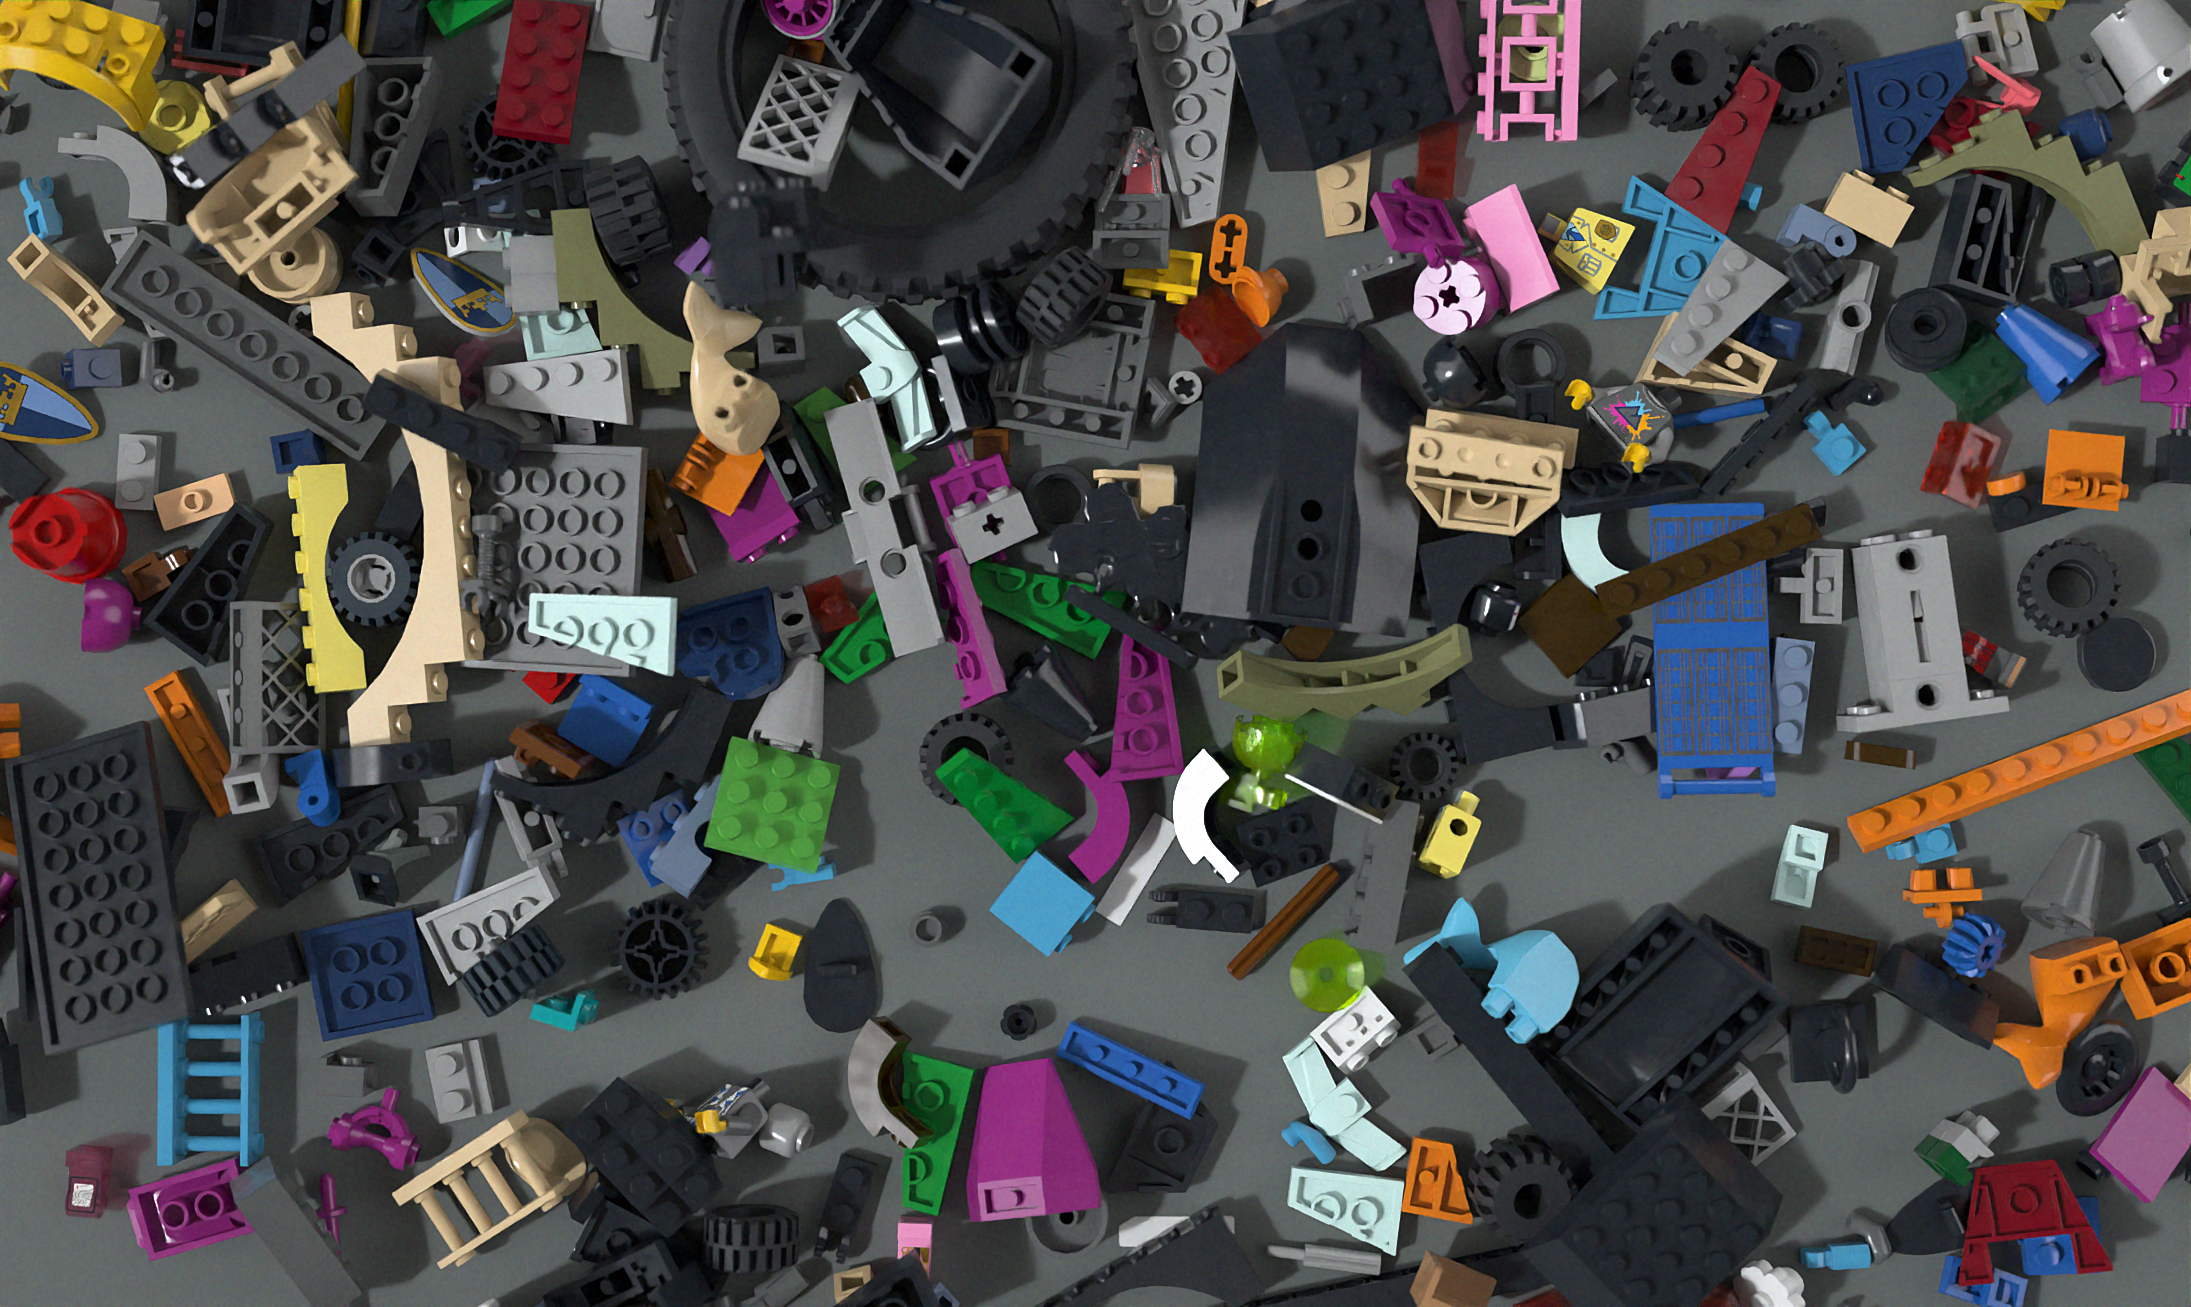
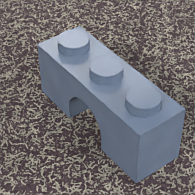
[1769,637,1815,754]
[650,775,721,899]

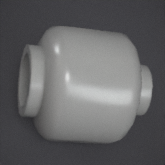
[757,1102,814,1158]

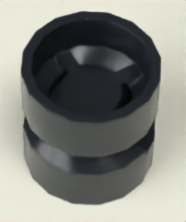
[2048,249,2121,310]

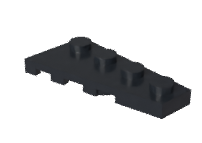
[1555,461,1701,519]

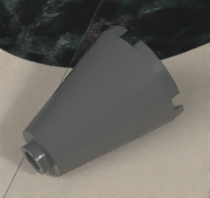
[2020,829,2106,938]

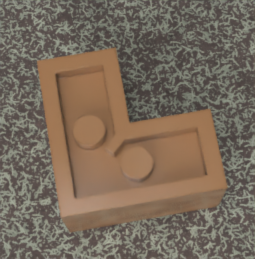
[1410,1250,1497,1307]

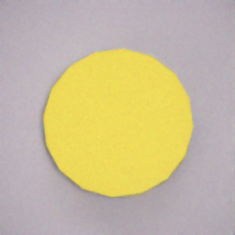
[138,80,212,155]

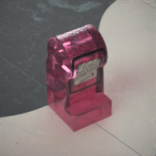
[65,1145,113,1219]

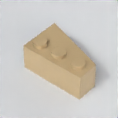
[1633,311,1777,399]

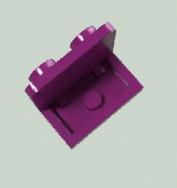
[703,464,804,565]

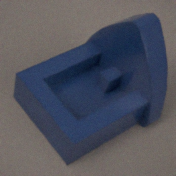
[270,428,326,475]

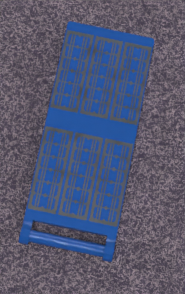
[1649,503,1776,799]

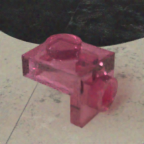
[454,337,494,398]

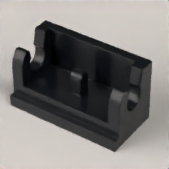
[1514,504,1561,580]

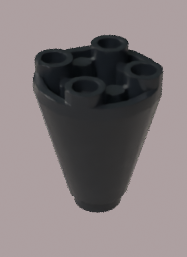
[998,640,1100,742]

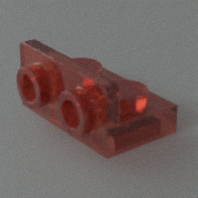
[1173,282,1264,375]
[1920,421,2002,509]

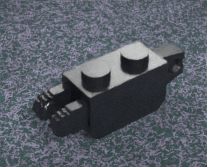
[760,400,837,530]

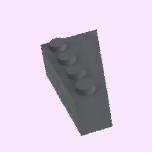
[1341,798,1424,956]
[230,1155,363,1307]

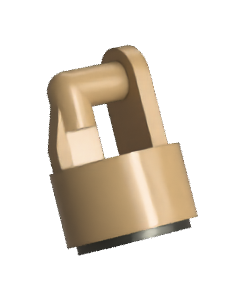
[1093,463,1177,520]

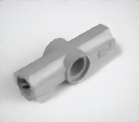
[1819,259,1880,377]

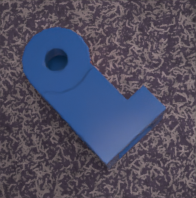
[284,749,341,827]

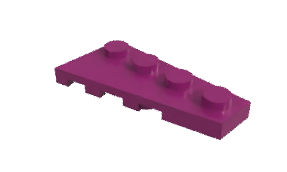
[932,547,1008,711]
[1109,626,1185,784]

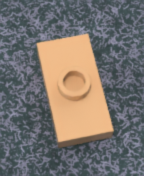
[153,473,237,532]

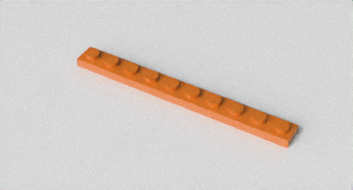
[1847,689,2191,854]

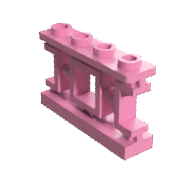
[1477,0,1581,143]

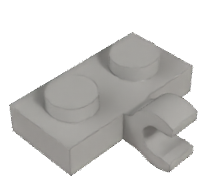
[1773,548,1843,624]

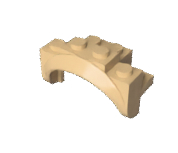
[186,115,359,276]

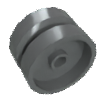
[1025,1188,1109,1260]

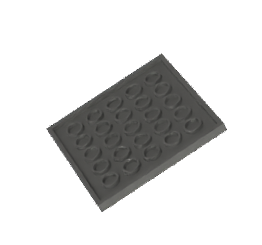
[443,443,648,677]

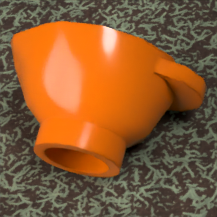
[1232,266,1289,327]

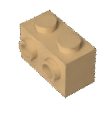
[1821,169,1914,248]

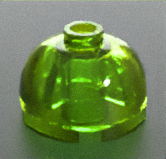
[1232,715,1309,779]

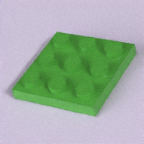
[704,736,841,875]

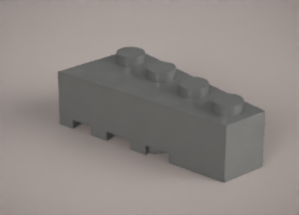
[345,57,447,216]

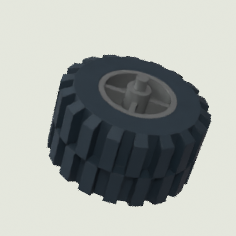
[460,924,566,1017]

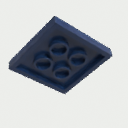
[301,908,437,1042]

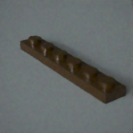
[1594,502,1822,621]

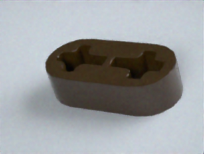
[1844,741,1918,770]

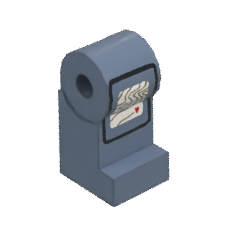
[1776,203,1857,261]

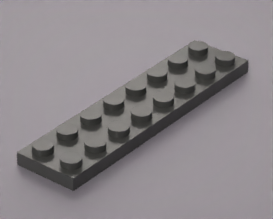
[99,229,389,462]

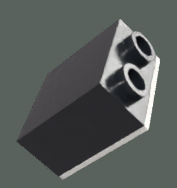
[1285,740,1399,824]

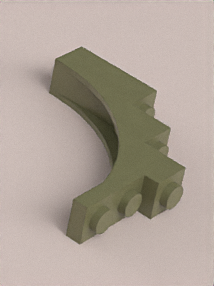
[1908,107,2150,260]

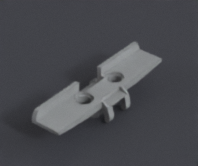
[823,397,946,658]

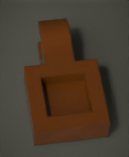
[122,549,194,603]

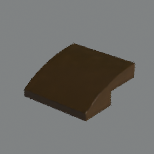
[1515,570,1622,679]

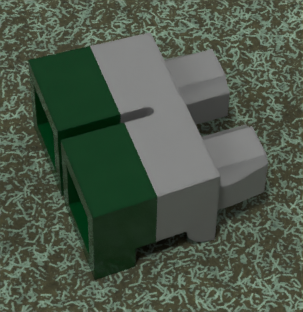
[1913,1110,2000,1188]

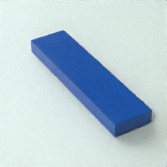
[1056,1021,1207,1119]

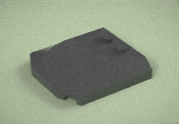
[988,279,1157,450]

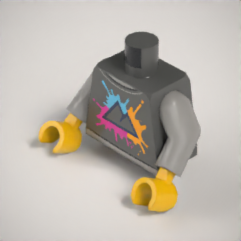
[1564,379,1682,474]

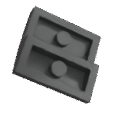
[1093,194,1171,269]

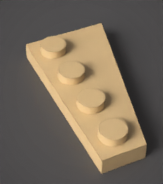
[1315,149,1371,239]

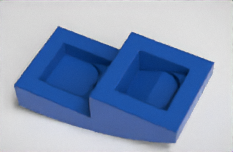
[1938,1256,2028,1307]

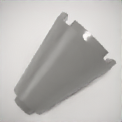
[748,653,825,759]

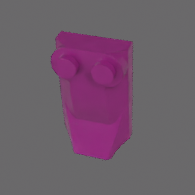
[126,1156,255,1262]

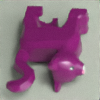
[2083,294,2155,386]

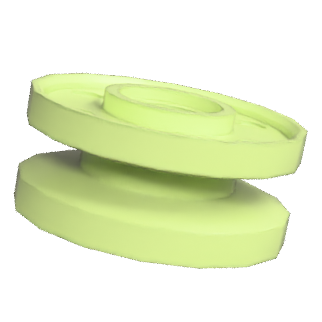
[1495,2,1563,83]

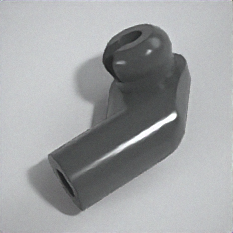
[140,342,176,394]
[1599,739,1653,778]
[1845,1211,1892,1265]

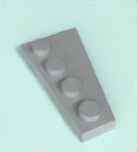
[1652,238,1790,377]
[483,349,633,425]
[416,862,560,986]

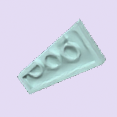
[500,209,603,361]

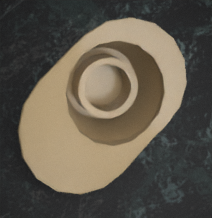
[504,1117,586,1197]

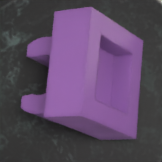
[674,235,713,278]

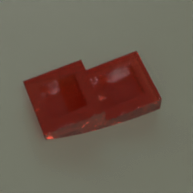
[1414,121,1459,199]

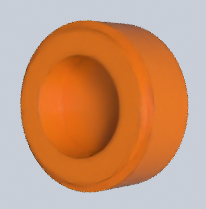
[1986,471,2027,496]

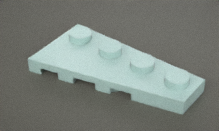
[529,593,677,676]

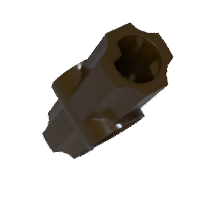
[644,467,699,584]

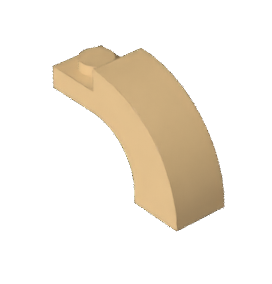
[7,232,126,348]

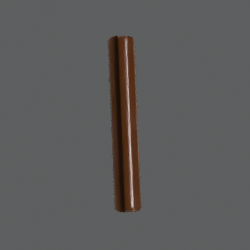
[1227,864,1341,981]

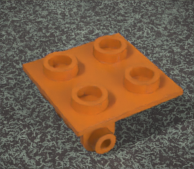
[2042,429,2129,512]
[669,430,765,517]

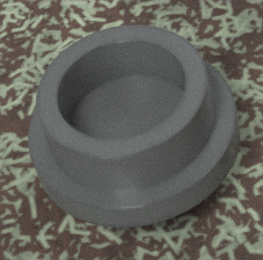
[909,910,947,948]

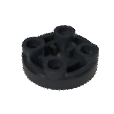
[2076,617,2156,692]

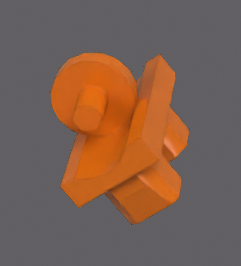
[1903,867,1982,928]

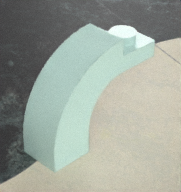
[1561,513,1629,596]

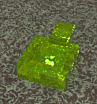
[1218,767,1288,813]

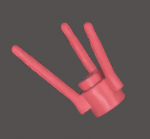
[1959,51,2041,117]

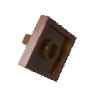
[508,718,598,779]

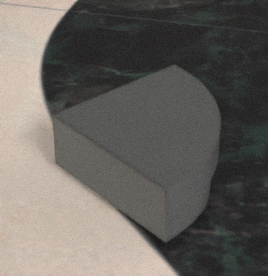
[1142,377,1178,430]

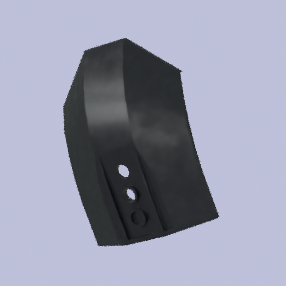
[1181,322,1425,638]

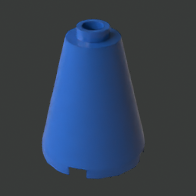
[1995,303,2104,406]

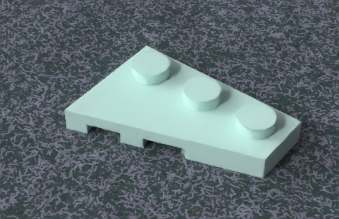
[1287,1166,1404,1256]

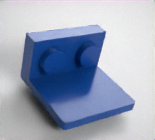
[557,674,659,767]

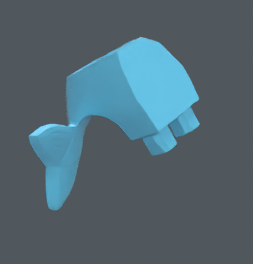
[1403,897,1580,1044]

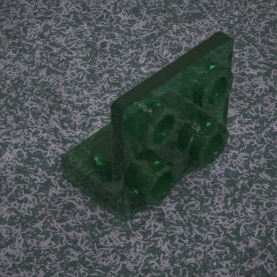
[1923,320,2027,433]

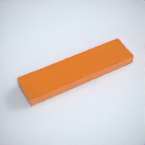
[144,670,232,818]

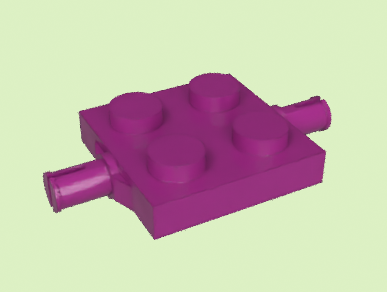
[1370,178,1465,270]
[2140,302,2191,430]
[929,440,1012,563]

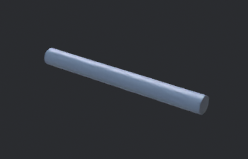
[453,755,500,901]

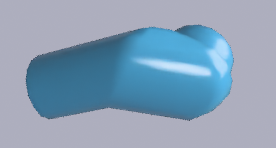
[1281,1121,1336,1164]

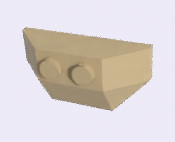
[1406,464,1563,536]

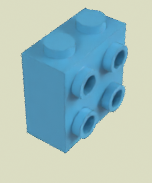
[989,849,1096,957]

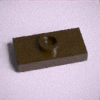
[1794,925,1878,978]

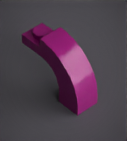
[1064,749,1130,884]

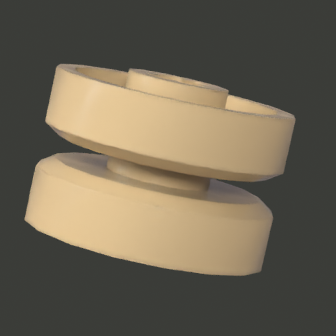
[248,226,343,306]

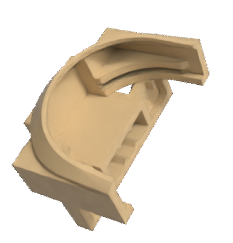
[2118,206,2191,344]

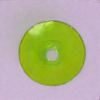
[1290,937,1365,1013]

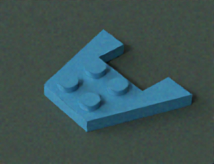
[1592,175,1732,321]

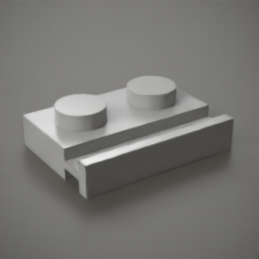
[425,1037,496,1124]

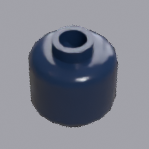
[2053,108,2114,163]

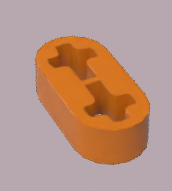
[1208,214,1248,287]

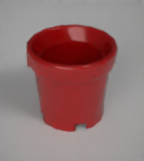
[8,487,128,585]

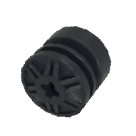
[932,281,1029,379]

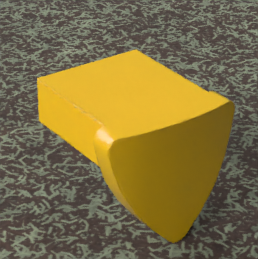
[748,922,803,981]

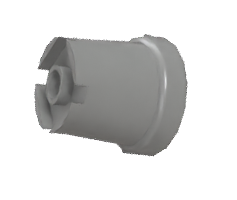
[2090,0,2191,114]

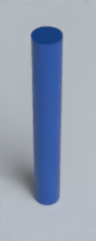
[1672,398,1765,430]

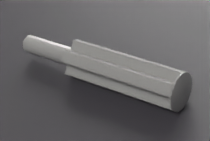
[1267,1244,1382,1276]

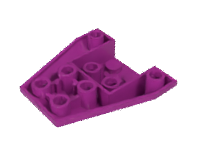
[966,1058,1102,1222]

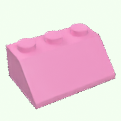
[1461,184,1560,316]

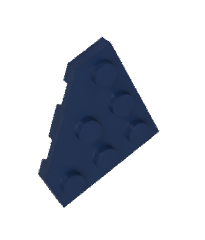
[1844,39,1968,176]

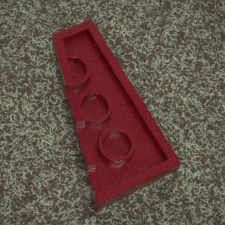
[1663,65,1783,236]

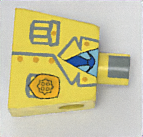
[1537,208,1635,295]
[1414,790,1482,880]

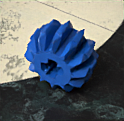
[1942,912,2006,978]

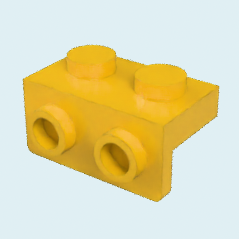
[1122,249,1202,305]

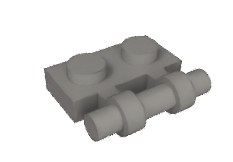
[1955,3,2039,86]

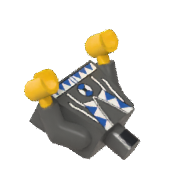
[664,1077,771,1159]

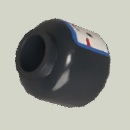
[1467,579,1522,637]

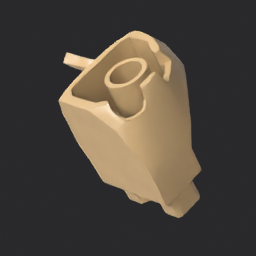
[684,281,780,456]

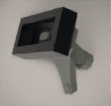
[349,829,431,907]

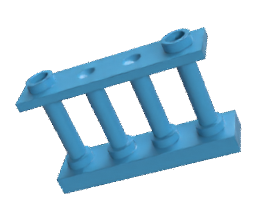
[157,1011,265,1166]

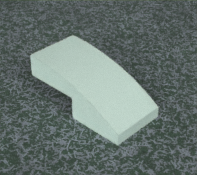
[1770,825,1828,910]

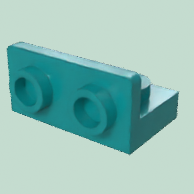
[529,988,600,1032]

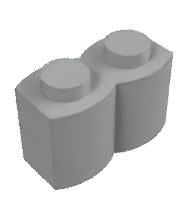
[502,235,561,317]

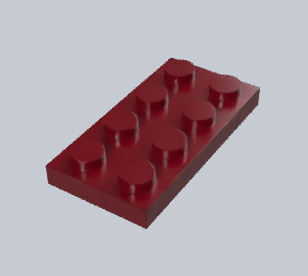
[493,0,591,145]

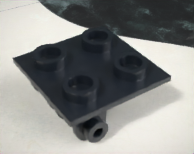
[1235,800,1327,888]

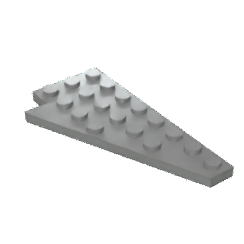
[1121,0,1248,230]

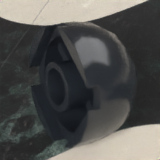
[1422,334,1493,409]

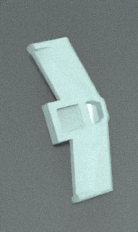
[837,304,937,454]
[1282,1034,1407,1172]

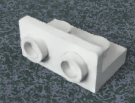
[1310,985,1401,1074]

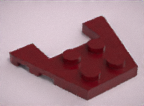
[1958,1159,2113,1287]

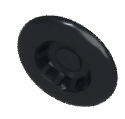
[2056,1019,2139,1117]

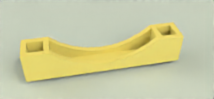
[288,464,367,694]

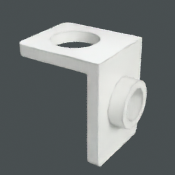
[444,213,506,258]

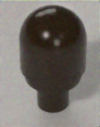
[844,375,886,421]

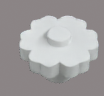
[1733,1260,1805,1307]

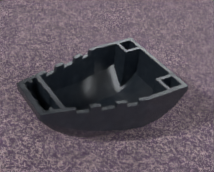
[821,0,1052,193]

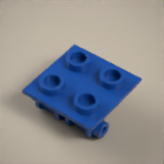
[615,788,715,888]

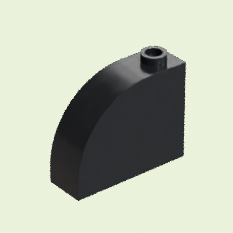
[332,738,454,787]

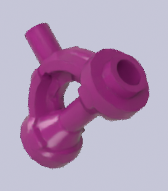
[327,1087,422,1171]

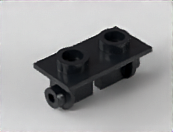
[686,849,759,911]

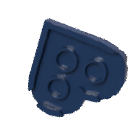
[674,586,785,701]

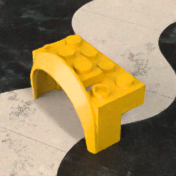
[0,0,166,132]

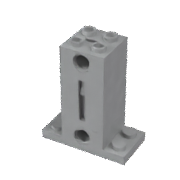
[1836,529,2010,732]

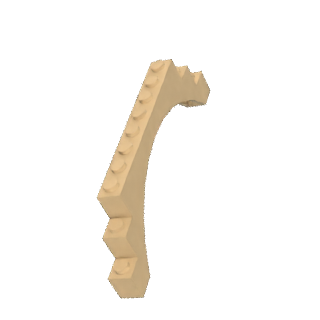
[310,292,485,747]

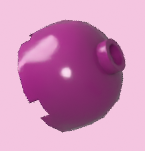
[81,578,142,653]

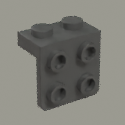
[1336,253,1418,331]

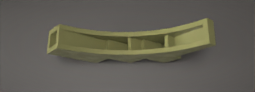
[551,208,758,395]
[1216,623,1473,725]

